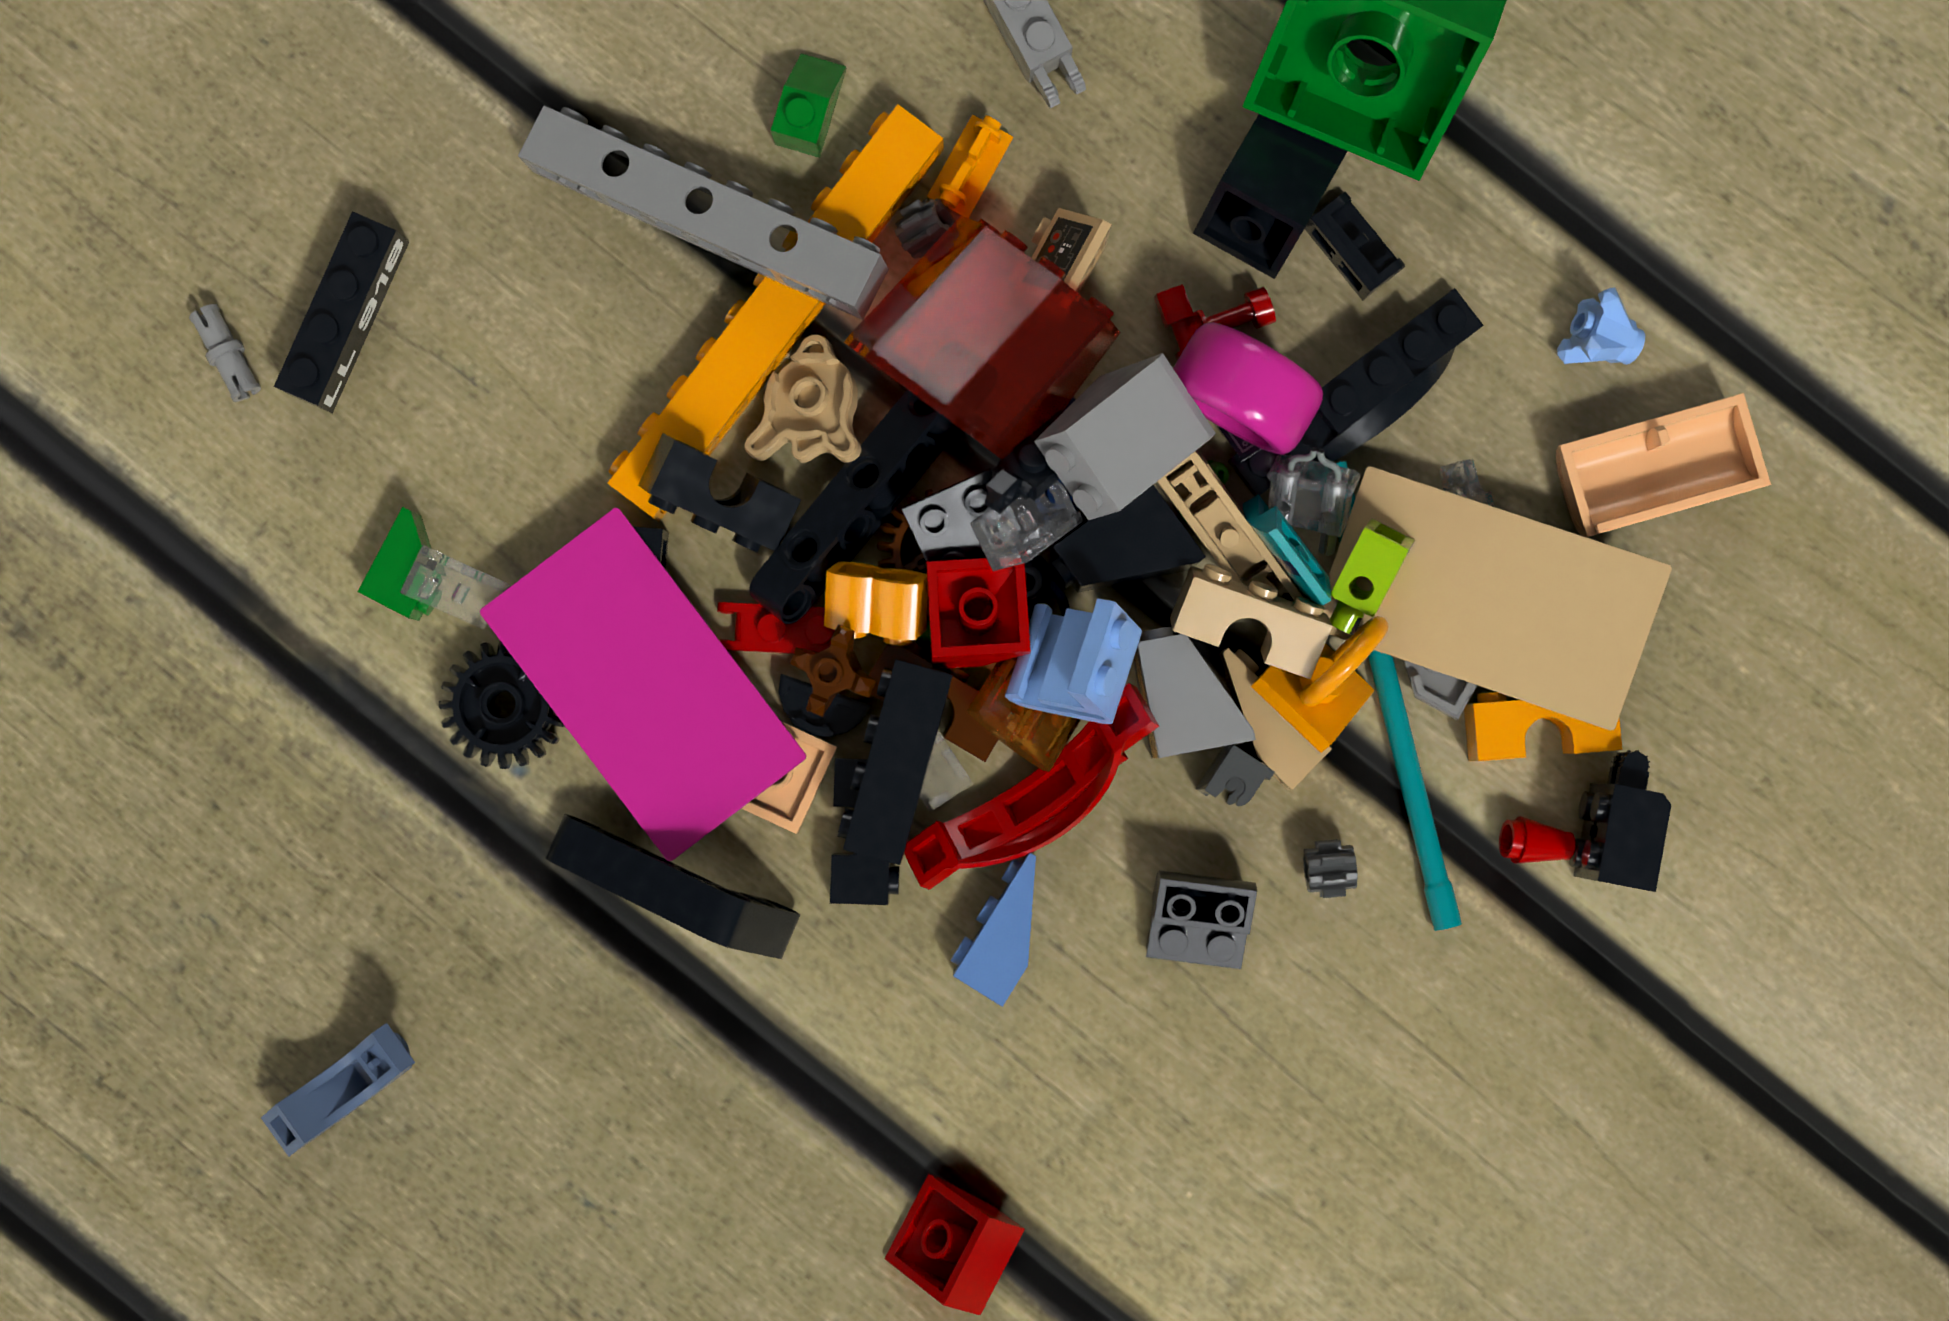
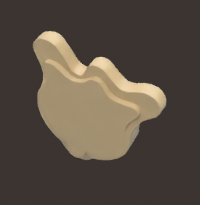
[745,334,861,463]

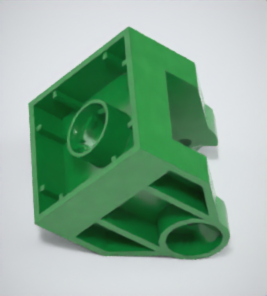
[1242,0,1507,181]

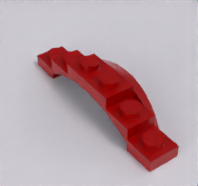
[904,683,1159,890]

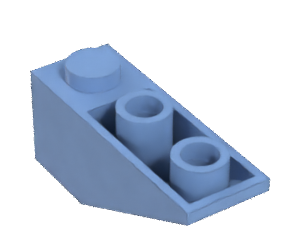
[950,853,1036,1007]

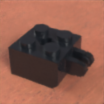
[1570,750,1671,892]

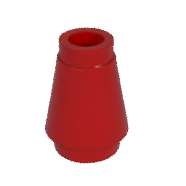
[1499,816,1575,864]

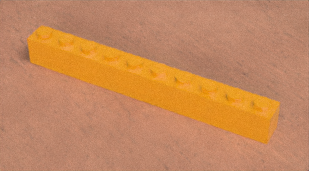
[607,104,944,522]

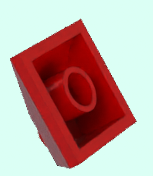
[926,556,1031,669]

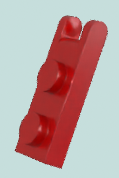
[717,602,835,654]

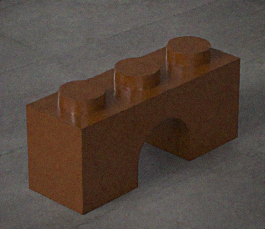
[869,641,1015,762]

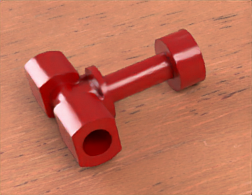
[1154,284,1276,361]

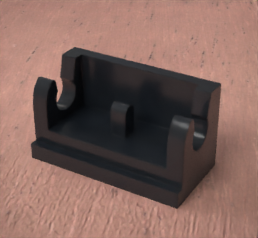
[1305,191,1405,301]

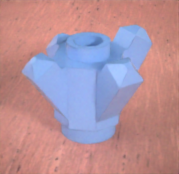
[1557,287,1645,365]

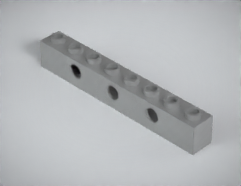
[518,106,889,320]

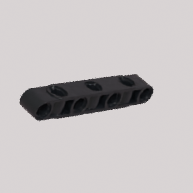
[749,343,996,624]

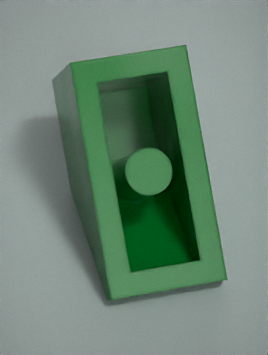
[770,53,847,158]
[358,507,441,621]

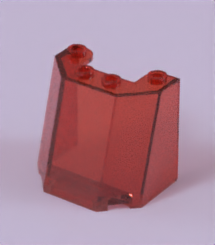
[844,215,1121,460]

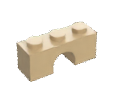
[1170,564,1332,680]

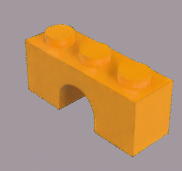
[1464,692,1622,761]

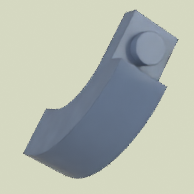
[261,1023,415,1157]

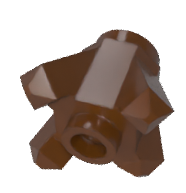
[790,624,876,717]

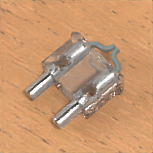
[1267,448,1360,556]

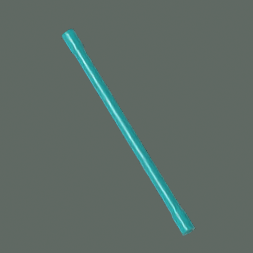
[1319,461,1462,931]

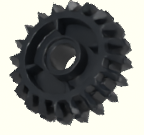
[439,641,565,769]

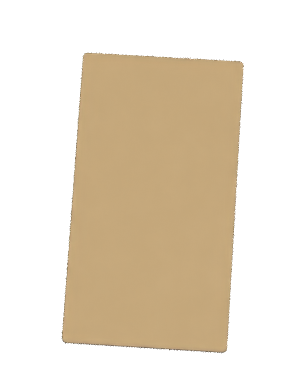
[1322,466,1672,731]

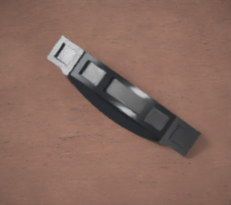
[1228,288,1484,497]

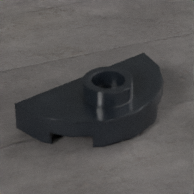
[778,674,872,737]

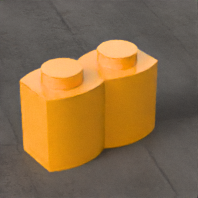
[824,562,928,646]

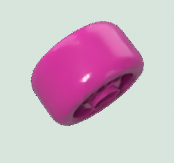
[1173,322,1323,455]

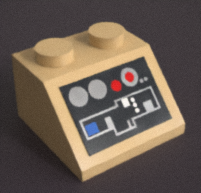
[1009,208,1112,327]

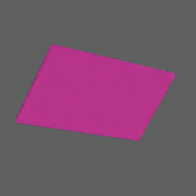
[480,508,806,861]

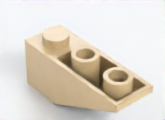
[1218,648,1332,790]

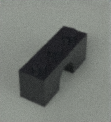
[638,433,801,553]
[830,758,900,905]

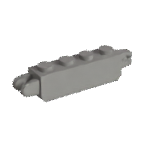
[983,0,1086,108]

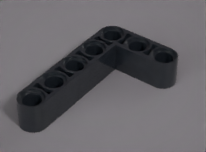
[545,814,800,959]

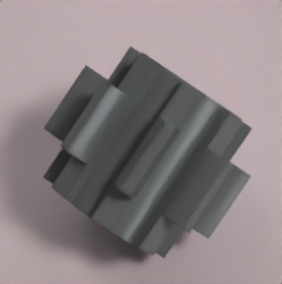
[895,198,958,259]
[1303,839,1358,898]

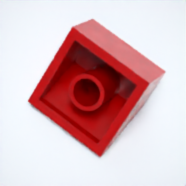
[884,1174,1025,1315]

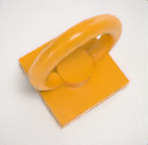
[1251,616,1389,753]

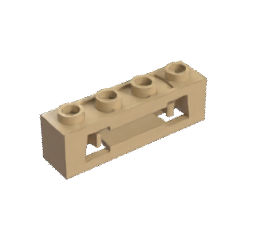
[1157,449,1305,630]

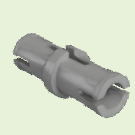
[189,304,261,402]

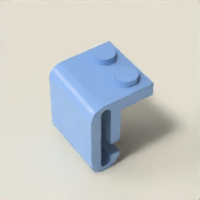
[1005,598,1142,724]

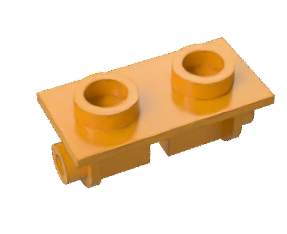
[927,114,1014,219]

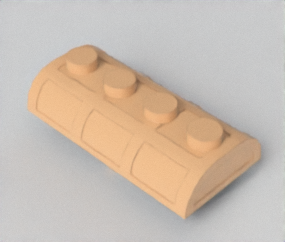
[1556,393,1771,538]

